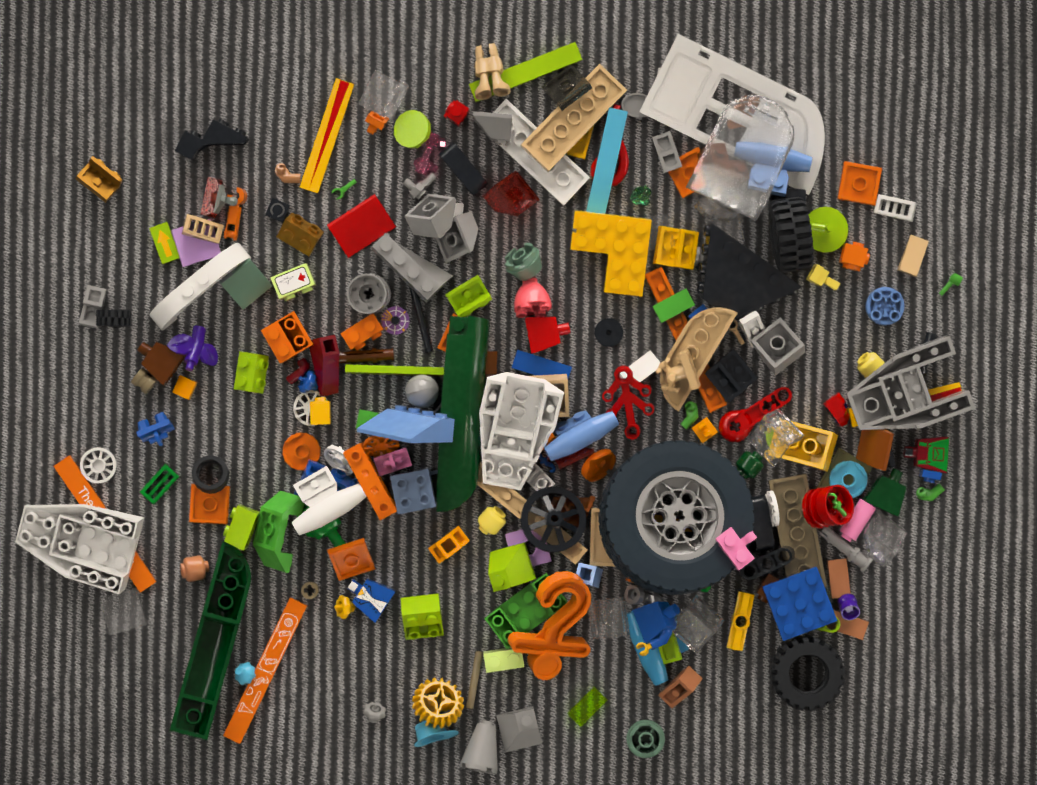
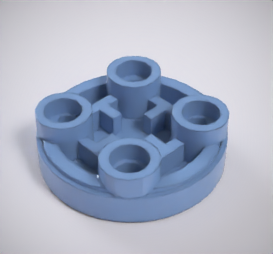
[865,287,904,325]

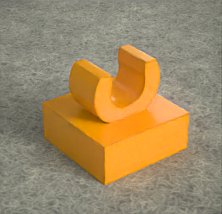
[691,417,718,443]

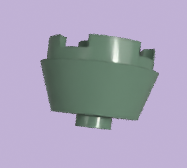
[504,243,542,281]
[627,720,665,758]

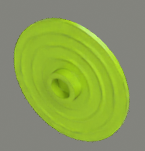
[808,207,848,253]

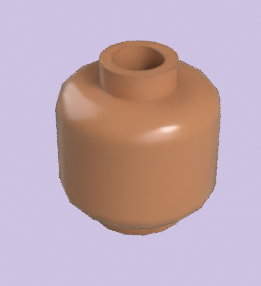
[180,555,209,582]

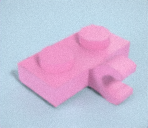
[715,527,757,570]

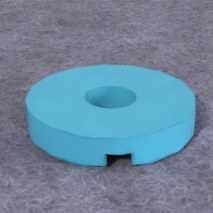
[829,461,868,498]

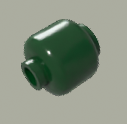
[735,451,764,480]

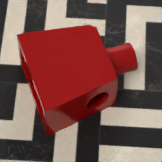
[525,317,571,354]

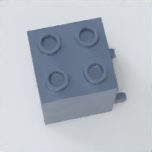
[390,468,438,514]

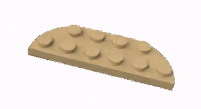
[660,307,737,412]

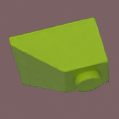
[488,542,536,592]

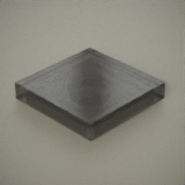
[542,64,592,111]

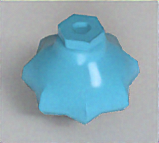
[235,662,256,685]

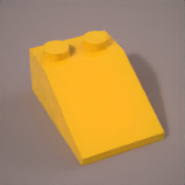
[768,418,838,472]

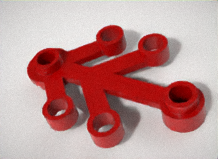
[602,365,655,440]

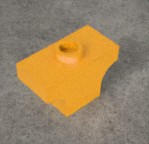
[428,525,470,564]

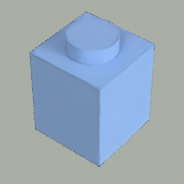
[576,563,603,588]

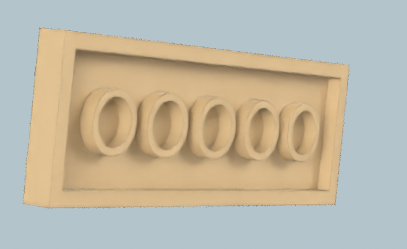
[520,64,627,172]

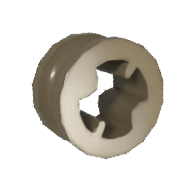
[301,581,319,599]

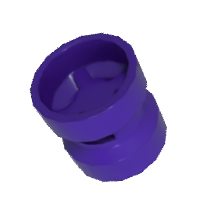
[838,594,860,620]

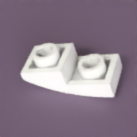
[526,463,557,491]

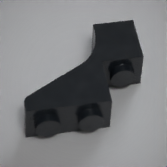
[174,118,249,161]

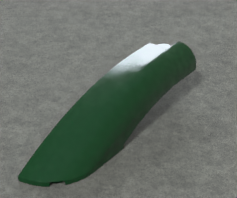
[436,316,490,512]
[169,541,251,740]

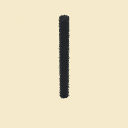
[409,286,433,353]

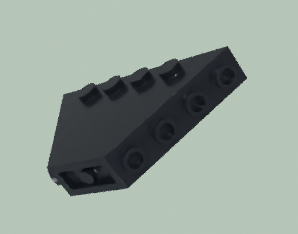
[697,220,802,320]

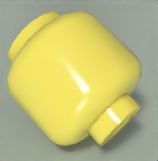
[857,352,885,378]
[478,506,506,535]

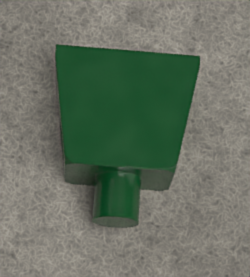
[863,468,906,517]

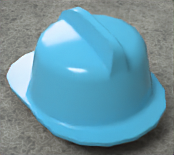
[414,721,459,747]

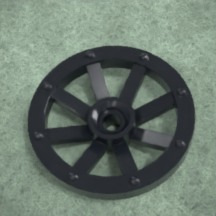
[520,487,586,552]

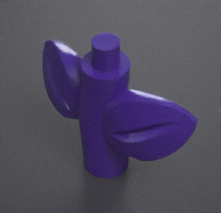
[167,325,218,371]

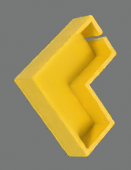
[570,210,652,297]

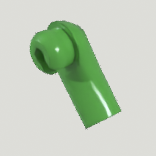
[916,483,945,501]

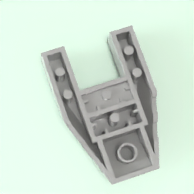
[846,335,976,430]

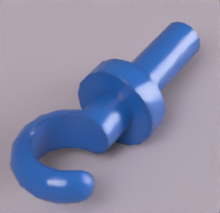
[539,454,556,473]

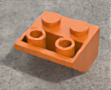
[261,311,313,364]

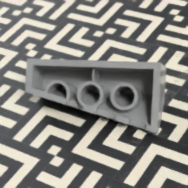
[372,233,453,303]

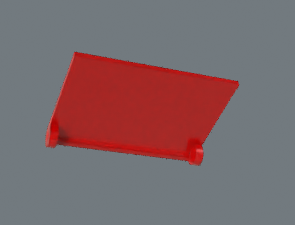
[327,194,396,258]

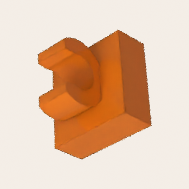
[365,111,389,135]

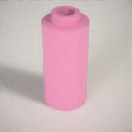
[839,499,876,542]

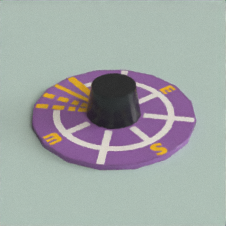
[381,306,410,335]

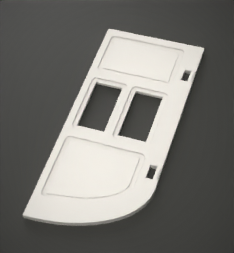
[639,34,825,195]

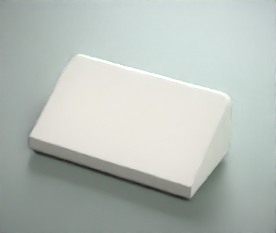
[620,350,660,388]

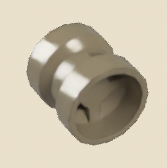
[131,368,158,394]

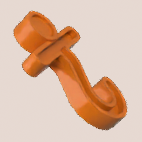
[507,571,591,680]

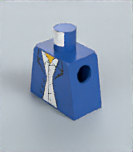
[347,578,396,623]

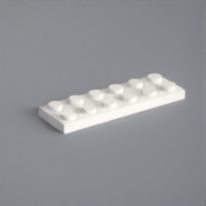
[493,99,590,206]

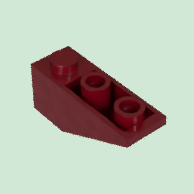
[309,335,340,397]

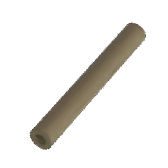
[466,651,483,709]

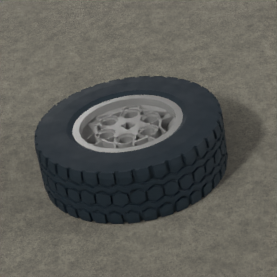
[598,440,754,595]

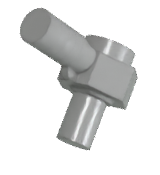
[403,172,437,200]

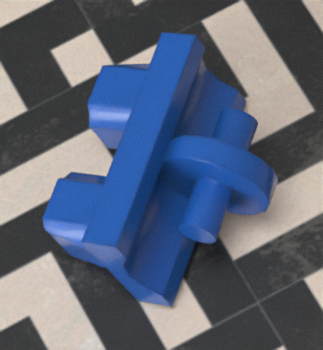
[137,412,175,446]

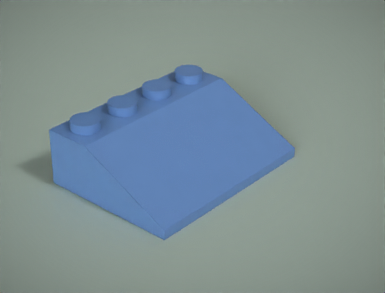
[357,405,455,443]

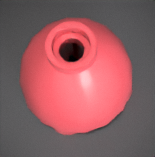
[514,277,552,318]

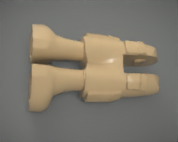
[474,43,511,100]

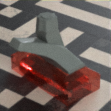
[200,177,238,218]

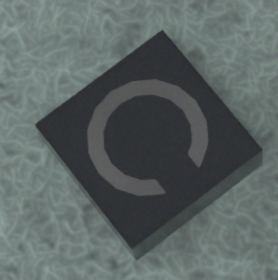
[265,198,291,223]

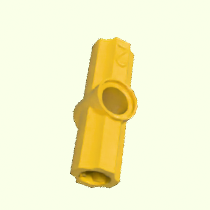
[726,591,755,651]

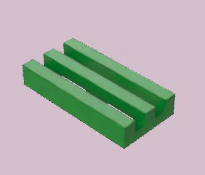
[140,464,180,505]

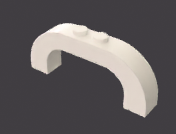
[149,243,251,331]

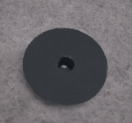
[595,318,623,347]

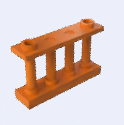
[343,443,397,520]

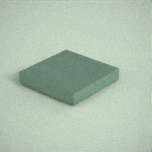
[219,258,273,310]

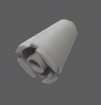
[460,720,498,774]

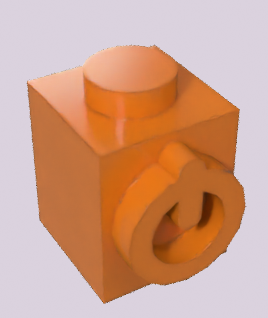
[839,242,870,272]

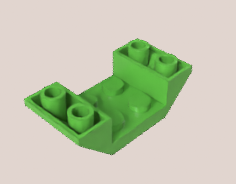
[253,491,305,573]
[484,573,568,649]

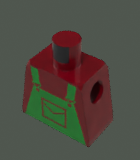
[903,436,949,473]

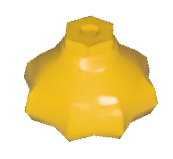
[334,595,355,619]

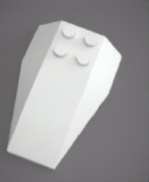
[479,372,564,491]

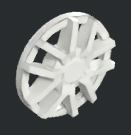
[293,390,328,426]

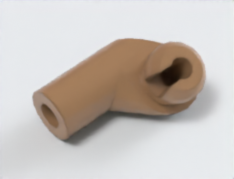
[275,163,301,183]

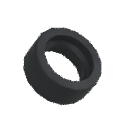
[192,455,229,494]

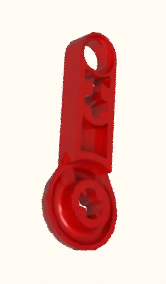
[719,387,792,442]

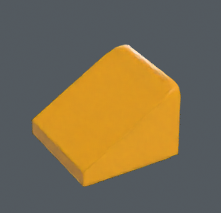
[172,375,198,400]

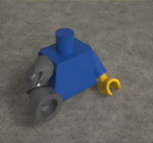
[624,585,680,656]

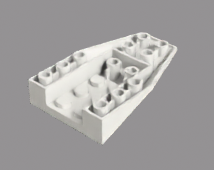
[15,504,145,594]

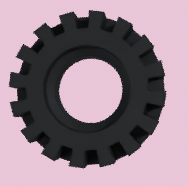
[96,309,132,327]

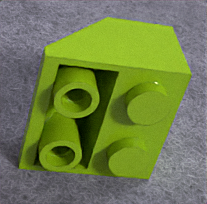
[400,593,444,640]

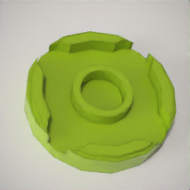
[394,110,431,149]

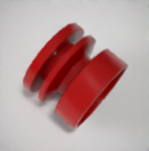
[802,485,854,529]

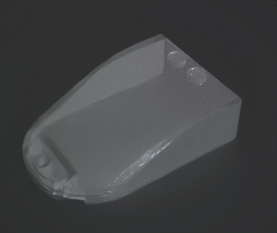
[686,95,795,221]

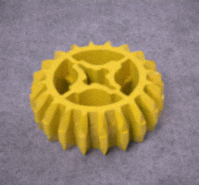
[412,677,464,729]

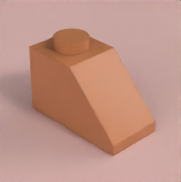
[658,666,703,708]

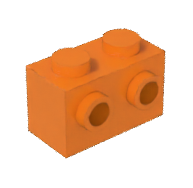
[340,313,384,351]

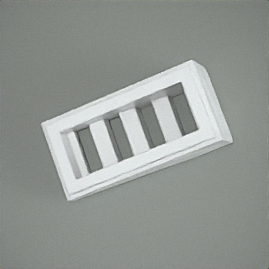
[874,194,917,222]

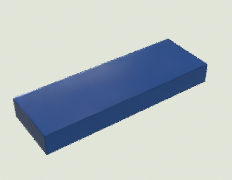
[512,350,572,378]

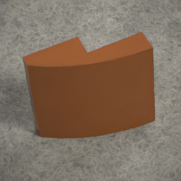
[856,429,894,471]

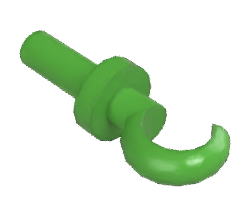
[827,492,847,517]

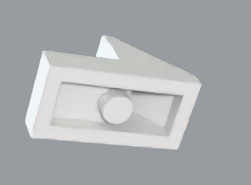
[739,311,765,348]

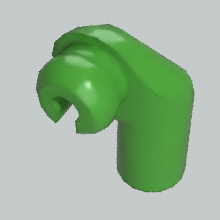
[680,401,699,430]

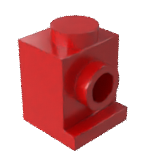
[443,100,470,127]

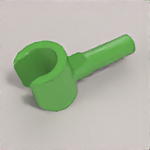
[332,179,357,199]
[939,273,963,296]

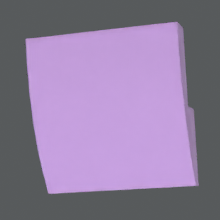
[171,219,221,267]

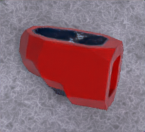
[823,392,850,426]

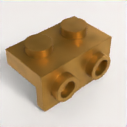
[76,156,122,203]
[276,213,324,257]

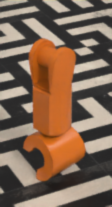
[224,187,248,241]

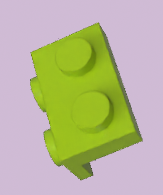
[445,275,492,317]
[234,351,269,394]

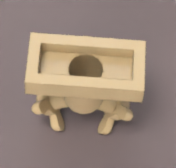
[655,349,701,393]

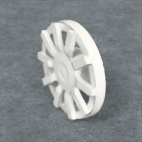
[324,445,353,475]
[80,447,117,483]
[765,490,780,527]

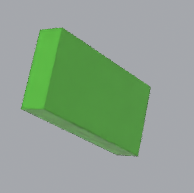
[652,288,695,323]

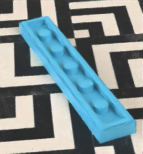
[586,107,628,214]

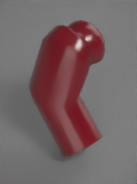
[286,358,310,384]

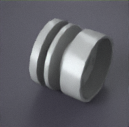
[346,273,391,314]

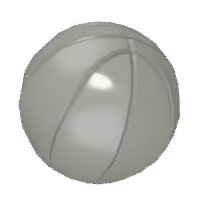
[405,374,439,408]

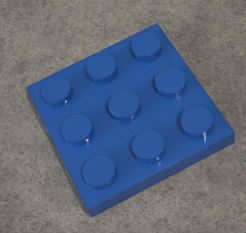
[762,566,837,641]

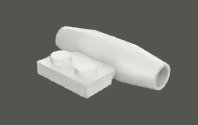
[292,466,367,536]

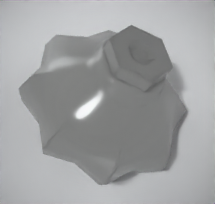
[363,702,386,723]

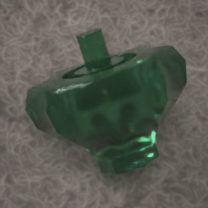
[629,185,652,206]

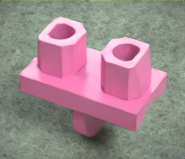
[373,447,412,477]

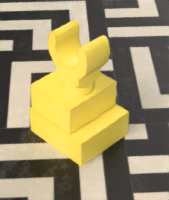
[806,264,841,290]

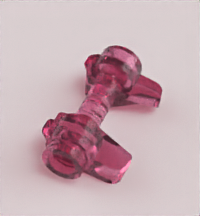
[414,132,447,175]

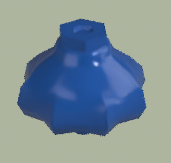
[298,370,318,393]

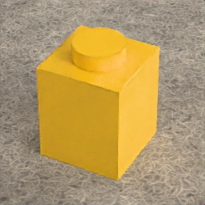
[310,397,331,425]

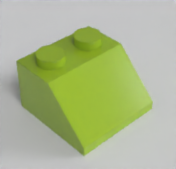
[223,504,260,551]

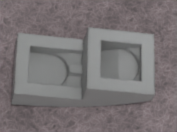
[652,131,682,173]
[79,285,107,329]

